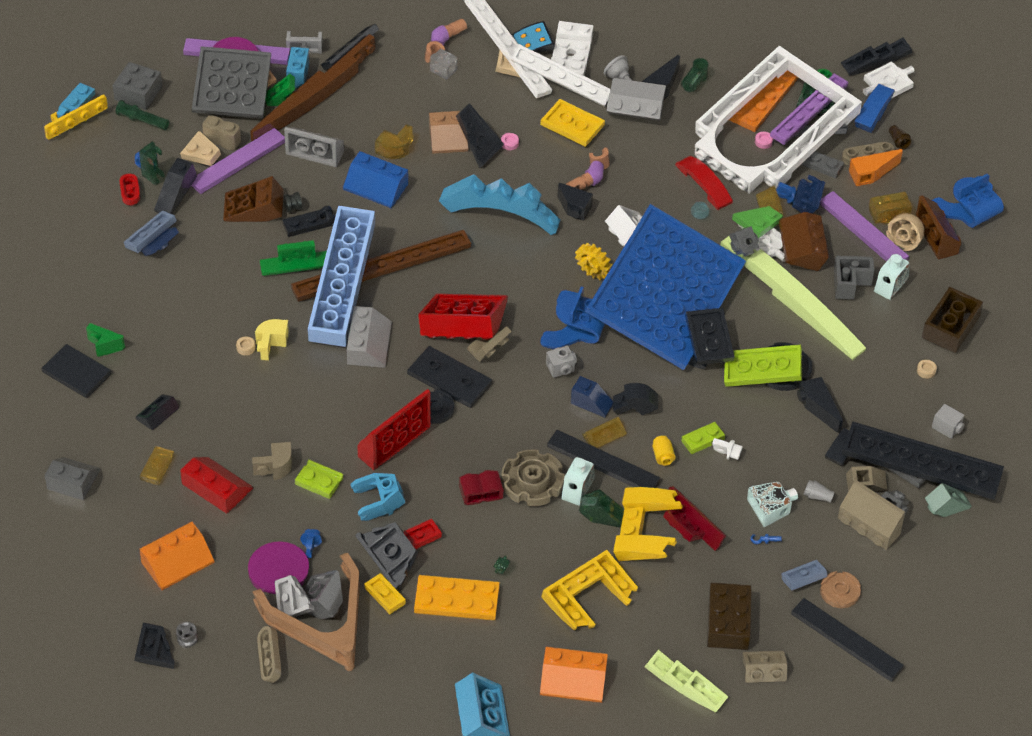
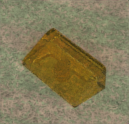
[756,186,783,215]
[582,417,627,448]

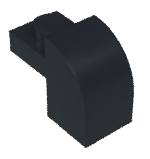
[613,383,658,416]

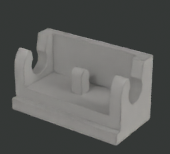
[286,31,323,54]

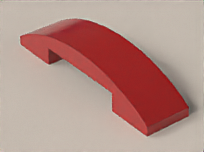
[675,156,733,210]

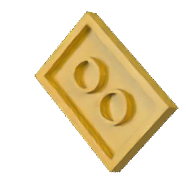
[540,99,605,147]

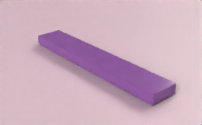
[183,38,290,65]
[770,73,848,145]
[191,128,285,194]
[820,191,909,262]

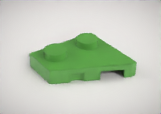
[732,206,783,238]

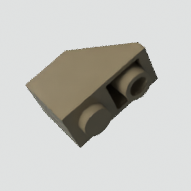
[846,466,888,492]

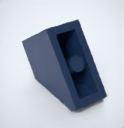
[571,376,613,418]

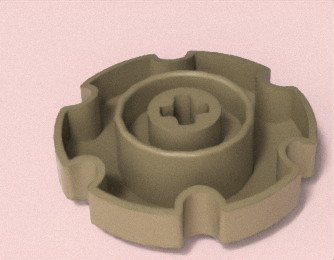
[501,449,565,506]

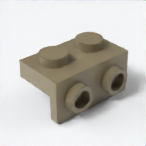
[467,326,512,362]

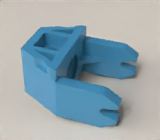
[351,473,406,521]

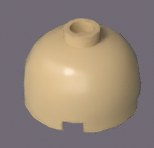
[886,213,924,251]

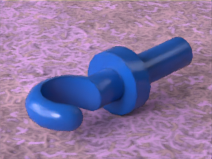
[751,534,782,544]

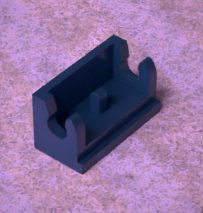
[792,175,826,213]

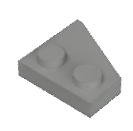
[275,575,314,618]

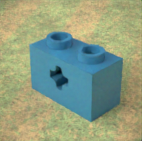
[286,47,310,88]

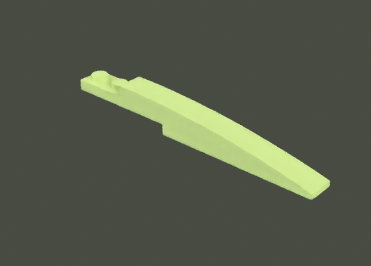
[721,236,866,360]

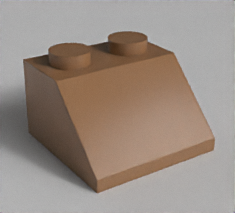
[429,111,468,154]

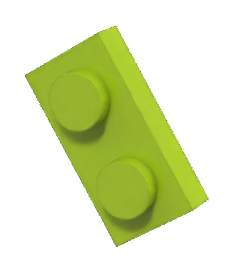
[681,422,725,455]

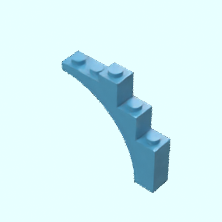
[439,174,561,235]

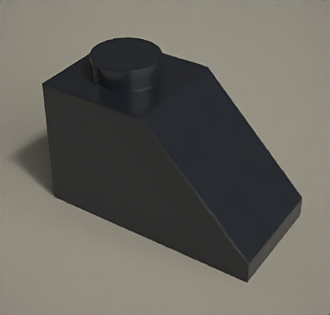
[557,182,593,221]

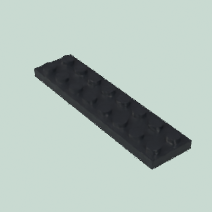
[842,421,1004,500]

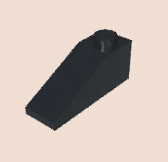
[642,55,680,100]
[154,158,197,214]
[797,377,843,433]

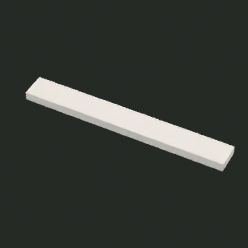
[464,0,552,98]

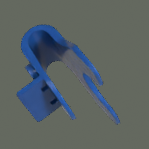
[932,174,1004,228]
[540,286,605,349]

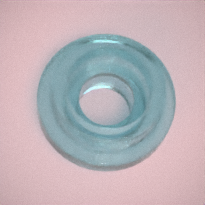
[691,202,709,219]

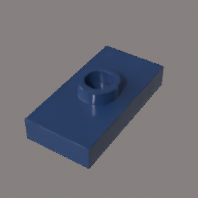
[141,227,179,256]

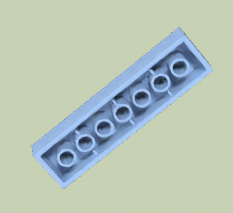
[308,206,375,347]

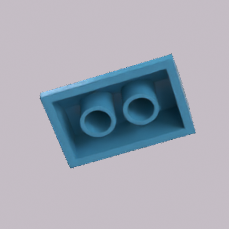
[455,672,510,736]

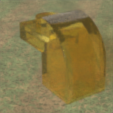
[375,124,414,159]

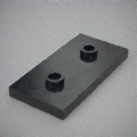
[407,346,492,408]

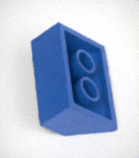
[343,151,408,208]

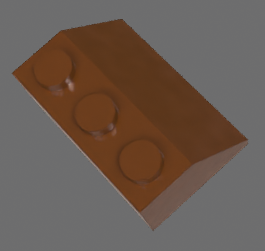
[916,195,961,260]
[779,212,829,271]

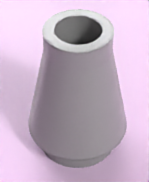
[803,480,834,503]

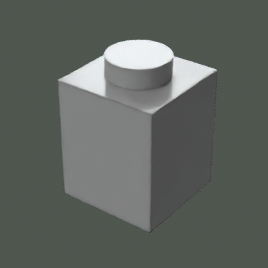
[932,404,964,439]

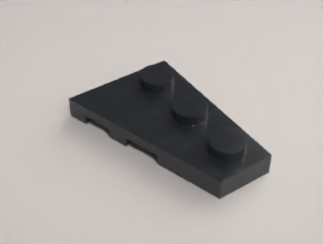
[456,103,504,168]

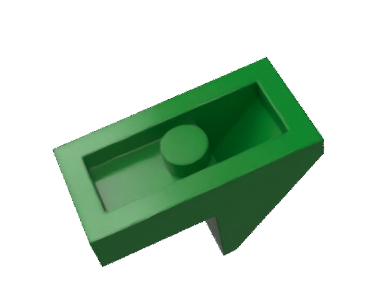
[266,74,295,106]
[86,323,125,357]

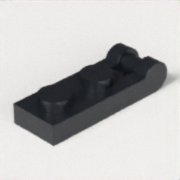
[282,206,335,237]

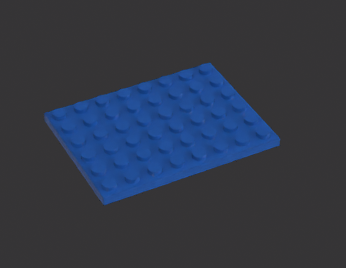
[585,204,746,370]

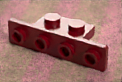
[663,486,726,551]

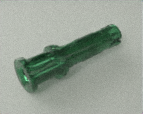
[115,100,170,130]

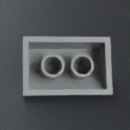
[607,78,666,121]
[284,127,344,167]
[347,306,392,368]

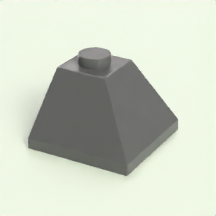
[303,570,343,619]

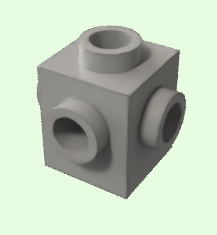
[546,345,577,378]

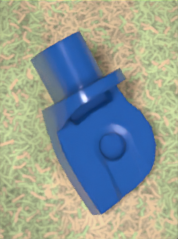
[776,182,797,204]
[300,529,322,558]

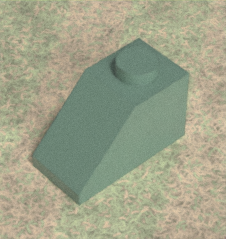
[925,483,972,517]

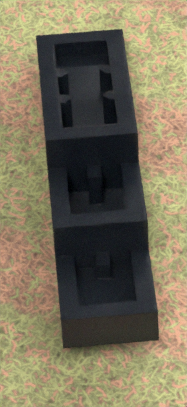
[841,37,913,76]

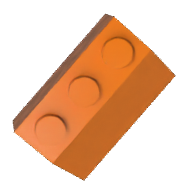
[140,522,214,590]
[540,647,608,703]

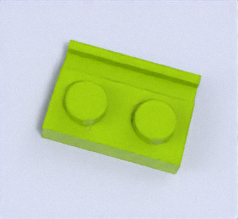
[295,460,344,499]

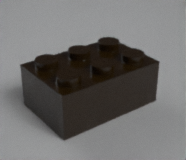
[922,287,983,353]
[707,583,751,650]

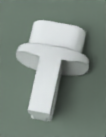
[712,438,743,460]

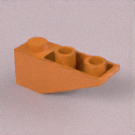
[849,149,903,186]

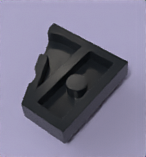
[134,622,175,669]

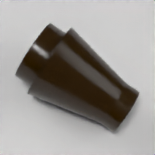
[889,125,911,149]

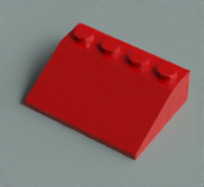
[418,294,508,340]
[357,389,430,470]

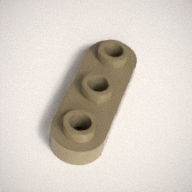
[842,142,894,165]
[257,626,281,683]

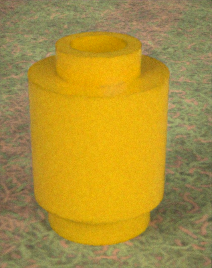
[652,436,676,466]

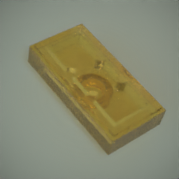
[140,446,174,485]

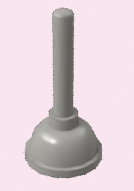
[603,55,632,81]

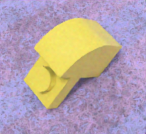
[255,319,289,360]

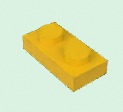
[364,573,406,615]

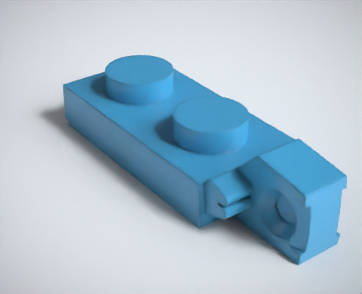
[57,83,95,118]

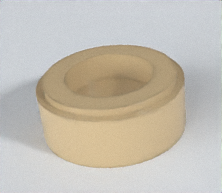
[236,336,256,355]
[917,360,937,379]

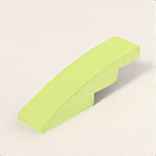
[645,650,728,712]

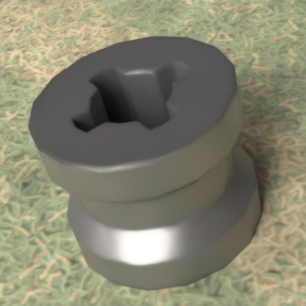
[176,622,198,648]

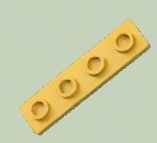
[44,94,108,140]

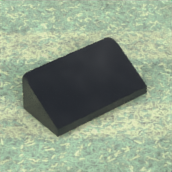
[135,394,179,430]

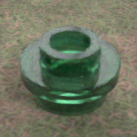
[493,555,511,575]

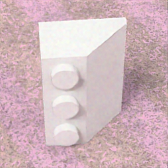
[605,205,643,246]

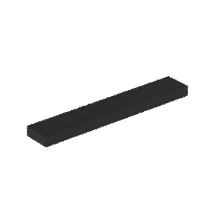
[547,430,660,488]
[791,598,904,682]

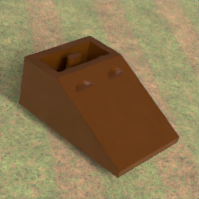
[223,176,284,222]

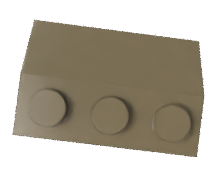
[838,480,905,550]

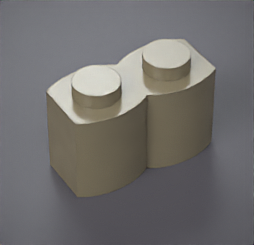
[202,116,241,150]

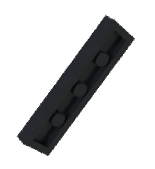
[320,23,379,70]

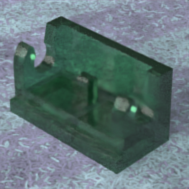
[139,141,165,185]

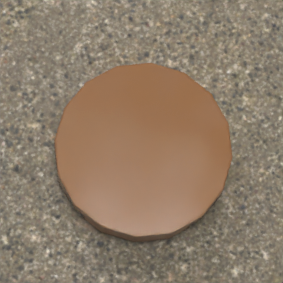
[820,571,861,608]

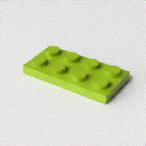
[724,345,802,387]

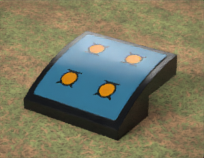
[511,21,555,53]

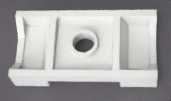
[548,21,594,80]

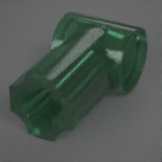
[681,58,708,93]

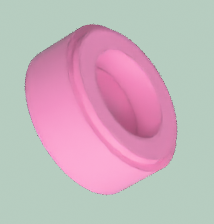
[755,132,773,149]
[501,133,519,150]

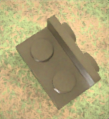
[742,651,787,683]

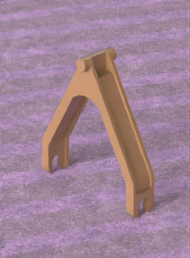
[252,553,360,671]

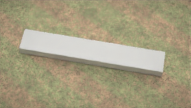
[511,44,610,107]

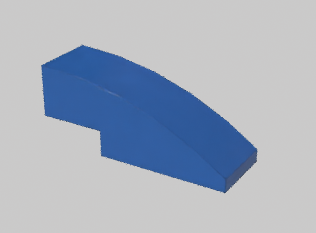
[855,84,895,133]

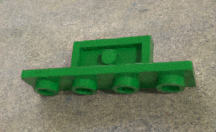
[260,240,327,276]

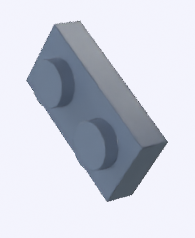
[781,560,827,590]

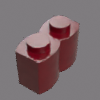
[459,470,503,505]

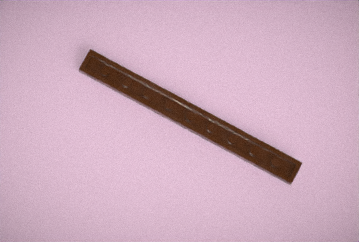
[291,230,471,302]

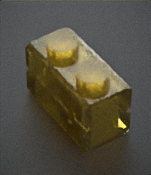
[869,192,912,224]

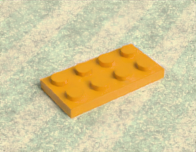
[414,575,499,620]

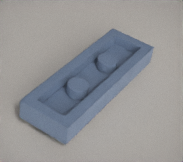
[124,211,177,253]

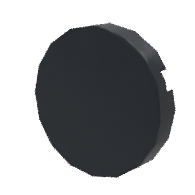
[430,390,454,424]

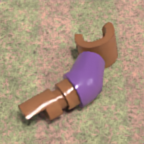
[425,19,467,63]
[566,147,610,190]

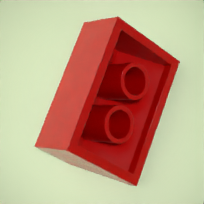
[180,457,253,514]

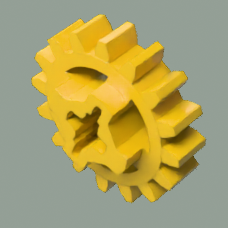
[575,243,613,280]

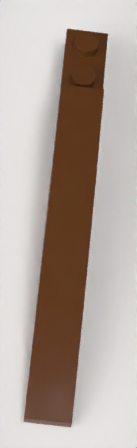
[250,34,375,142]

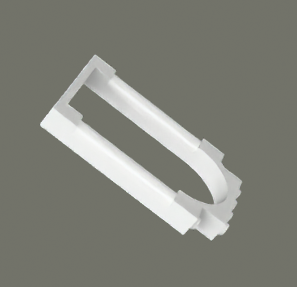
[695,46,862,194]

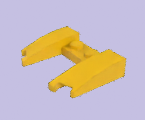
[613,487,682,561]
[541,550,638,630]

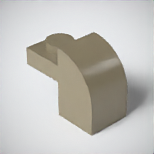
[252,442,292,480]

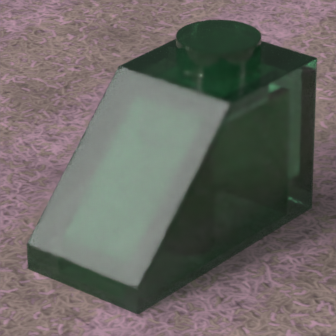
[579,489,624,528]

